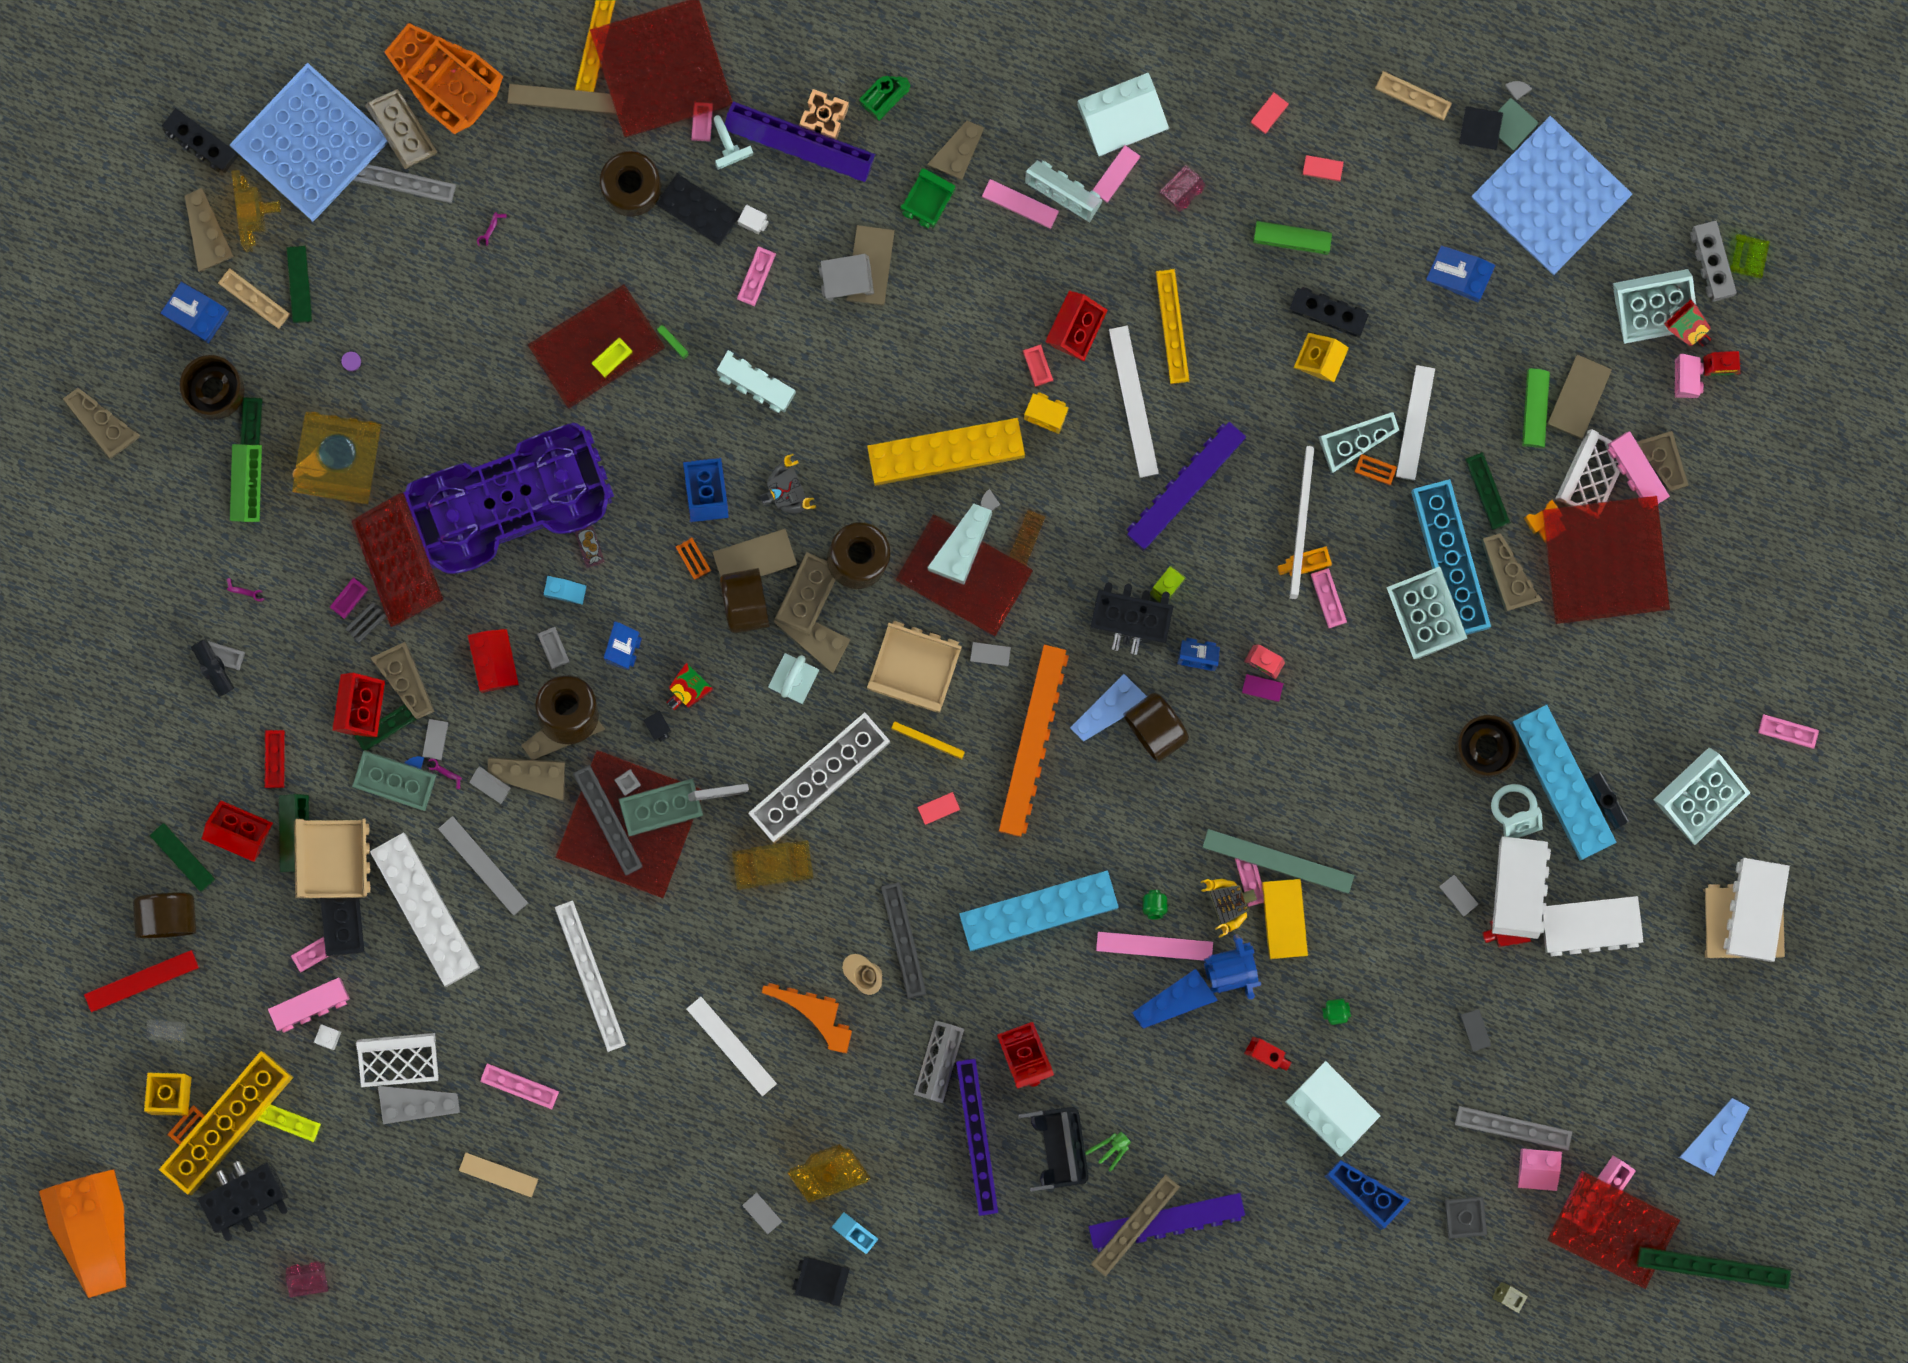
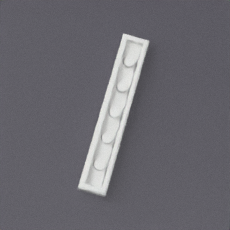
[1396,365,1435,481]
[687,997,777,1097]

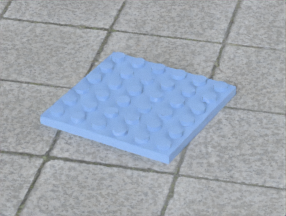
[230,63,388,222]
[1471,116,1632,276]

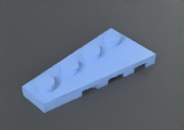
[1070,674,1147,742]
[1679,1098,1750,1176]

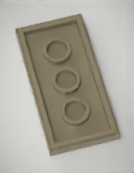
[365,89,437,169]
[847,225,895,306]
[1547,355,1612,439]
[713,529,797,577]
[774,552,836,636]

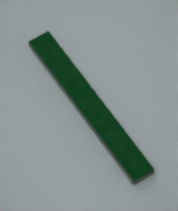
[1637,1247,1792,1289]

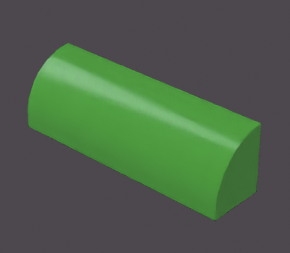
[1253,221,1332,255]
[1522,368,1550,448]
[230,444,262,522]

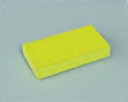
[592,337,633,378]

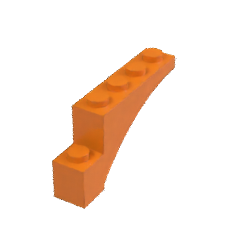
[762,983,852,1054]

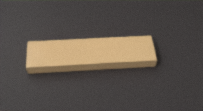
[1375,71,1452,121]
[218,268,290,329]
[459,1153,539,1198]

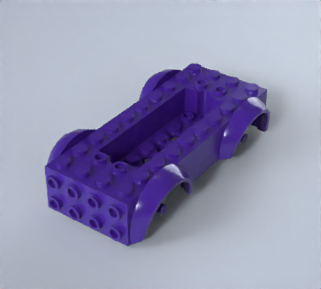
[402,423,614,574]

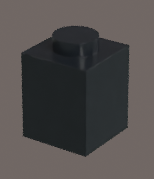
[643,711,672,742]

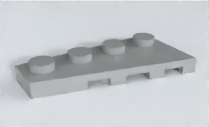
[378,1086,460,1124]

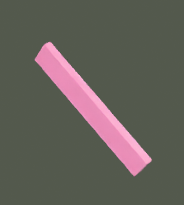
[1096,932,1213,961]

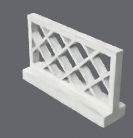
[1555,429,1620,519]
[356,1033,439,1087]

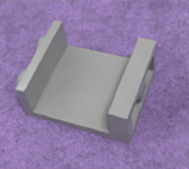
[819,254,874,301]

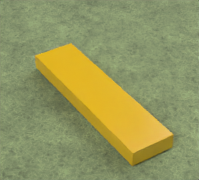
[891,722,965,760]

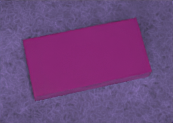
[330,577,369,619]
[1242,674,1284,702]

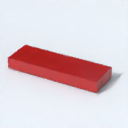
[265,730,285,788]

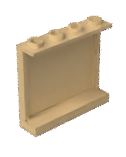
[867,621,962,713]
[294,819,370,898]
[1703,884,1785,958]

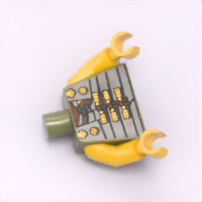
[1200,879,1257,938]

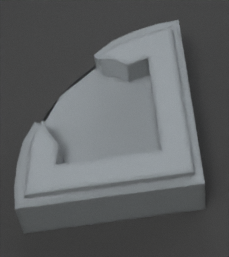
[1505,81,1532,101]
[981,489,1000,510]

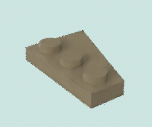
[927,121,984,180]
[1637,431,1689,492]

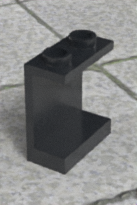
[792,1257,850,1307]

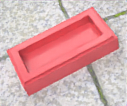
[1250,93,1289,134]
[1302,155,1343,181]
[1023,345,1053,387]
[917,792,960,825]

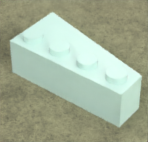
[717,350,796,413]
[1319,412,1399,473]
[928,504,992,584]

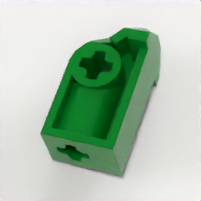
[859,76,911,121]

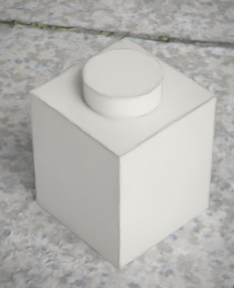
[738,205,769,235]
[314,1025,341,1050]

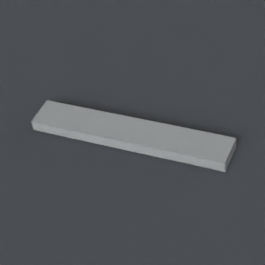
[353,164,456,204]
[438,816,528,916]
[1455,1106,1573,1150]

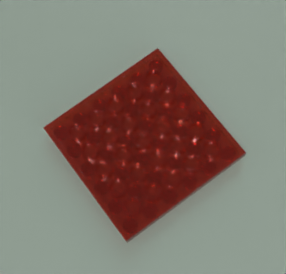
[590,0,733,138]
[1542,495,1670,624]
[555,750,702,899]

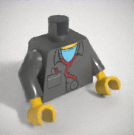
[760,454,816,514]

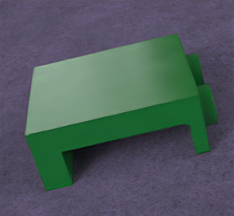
[900,168,956,229]

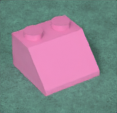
[1675,354,1704,398]
[1518,1149,1562,1191]

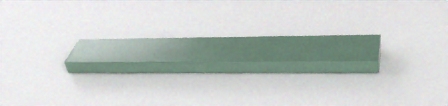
[1202,829,1354,894]

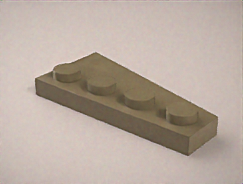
[185,188,234,273]
[63,388,140,459]
[1481,533,1542,612]
[774,620,851,673]
[371,642,435,720]
[521,703,606,760]
[488,757,565,800]

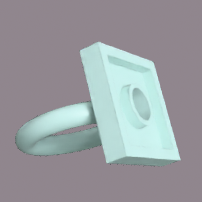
[714,115,753,170]
[768,653,819,704]
[1491,784,1543,838]

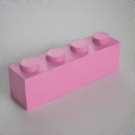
[1607,432,1670,509]
[268,978,350,1033]
[1569,1156,1636,1234]

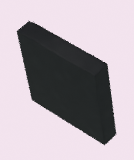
[1459,106,1504,150]

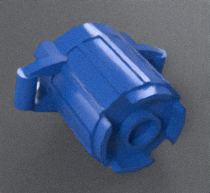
[1204,934,1261,1000]

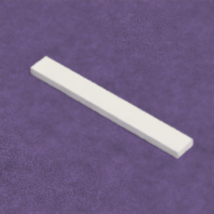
[1109,326,1159,478]
[1290,446,1314,599]
[555,901,626,1052]

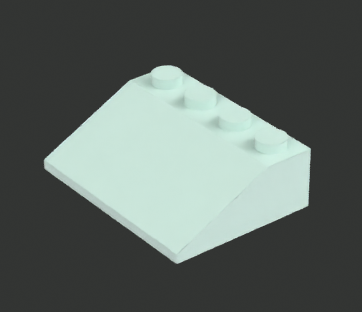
[1077,73,1169,156]
[1025,160,1102,222]
[1613,269,1696,344]
[1387,567,1467,659]
[1653,748,1750,845]
[1285,1061,1380,1157]

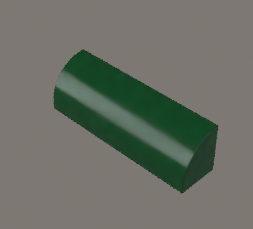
[279,794,309,872]

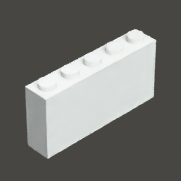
[1492,836,1551,939]
[1724,858,1790,962]
[1542,896,1643,957]

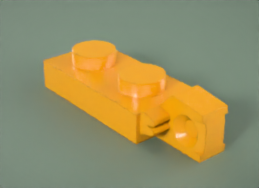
[1277,546,1332,576]

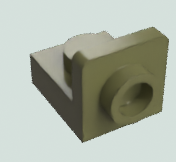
[1492,1282,1528,1313]

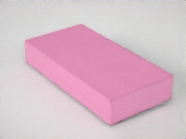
[691,102,713,142]

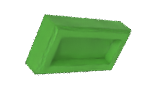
[657,325,688,360]

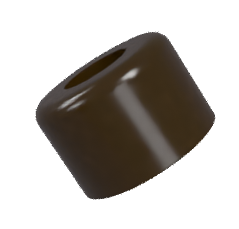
[600,151,661,217]
[180,355,245,420]
[827,522,890,589]
[720,568,770,633]
[535,675,599,744]
[1123,693,1189,763]
[1455,715,1519,778]
[133,892,197,938]

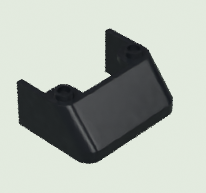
[1018,1107,1089,1192]

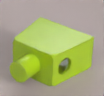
[1150,566,1186,603]

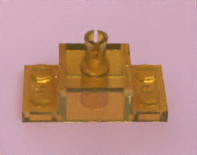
[231,170,281,252]
[732,840,814,890]
[788,1144,870,1203]

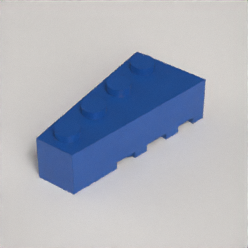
[1132,969,1218,1029]
[1324,1161,1410,1230]

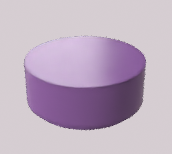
[341,352,361,371]

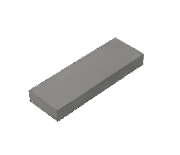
[688,784,749,802]

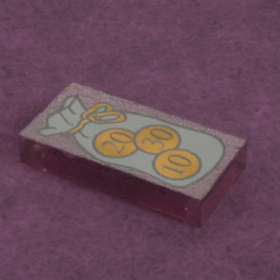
[575,526,605,568]

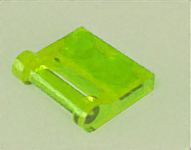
[1729,234,1770,279]

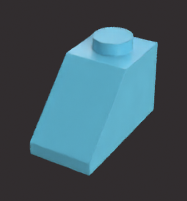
[544,576,587,605]
[832,1212,878,1254]

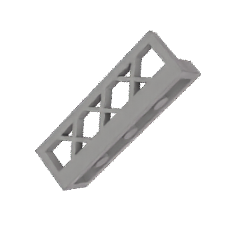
[914,1021,964,1103]

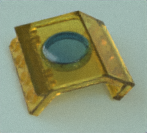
[292,412,382,504]

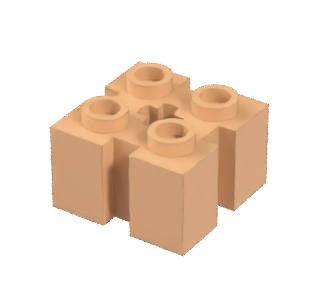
[800,89,849,139]

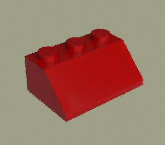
[1045,291,1108,361]
[468,629,519,693]
[332,672,385,737]
[202,800,273,862]

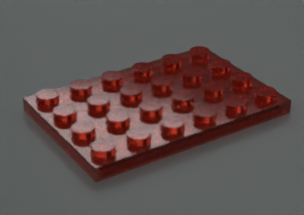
[528,284,665,409]
[351,493,443,627]
[896,514,1033,637]
[1547,1171,1680,1289]

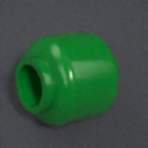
[1142,890,1168,920]
[1322,998,1351,1025]

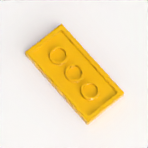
[1262,879,1308,959]

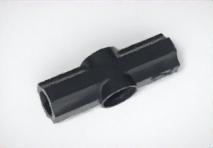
[191,638,234,697]
[1586,772,1629,830]

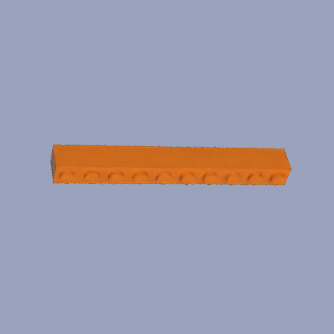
[999,645,1069,837]

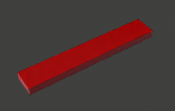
[84,950,199,1012]

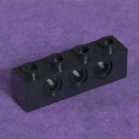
[162,108,239,173]
[1288,287,1369,338]

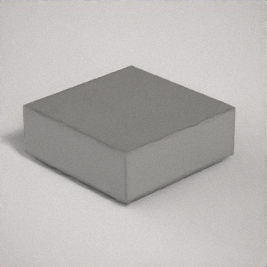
[615,769,641,796]

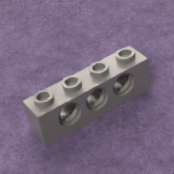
[1690,221,1737,302]

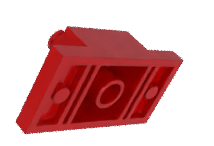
[997,1022,1054,1089]

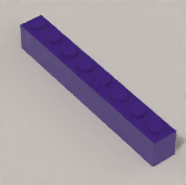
[725,102,875,182]
[1127,422,1246,552]
[956,1059,998,1216]
[1088,1193,1245,1252]

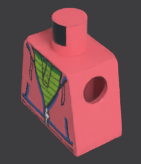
[1244,645,1285,679]

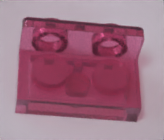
[1159,165,1206,212]
[286,1262,328,1297]

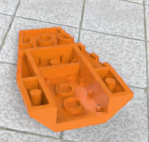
[384,23,503,134]
[39,1169,126,1298]

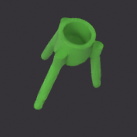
[1085,1132,1131,1171]

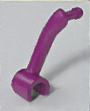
[477,212,507,247]
[226,578,264,602]
[428,758,462,789]

